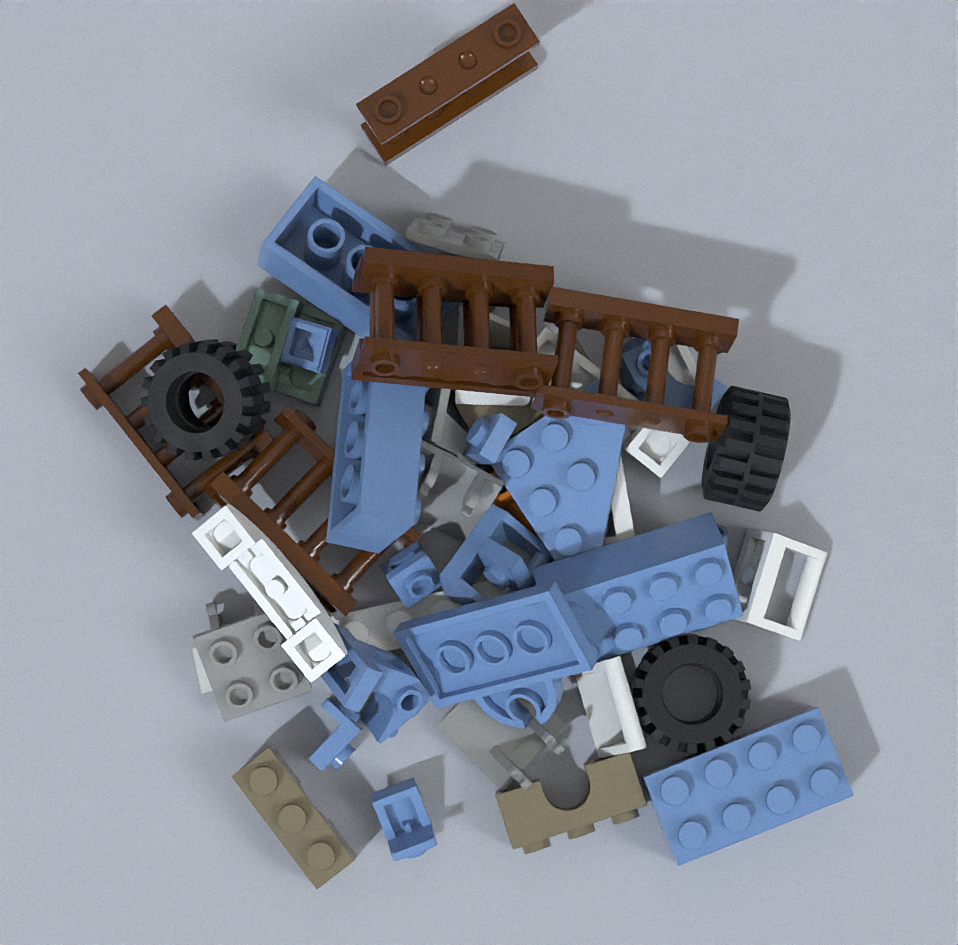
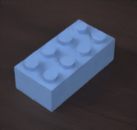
[257,176,458,341]
[326,361,429,553]
[532,512,743,662]
[640,706,854,866]

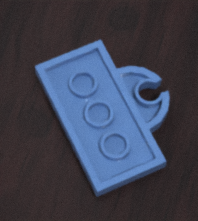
[393,581,598,729]

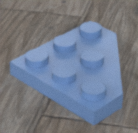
[491,380,627,561]

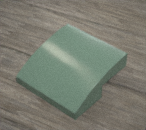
[236,288,347,407]

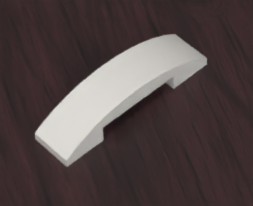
[537,326,690,478]
[192,504,348,682]

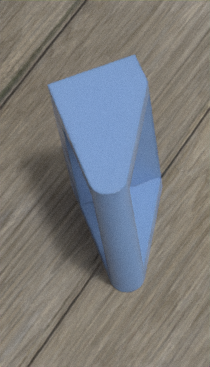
[439,504,554,606]

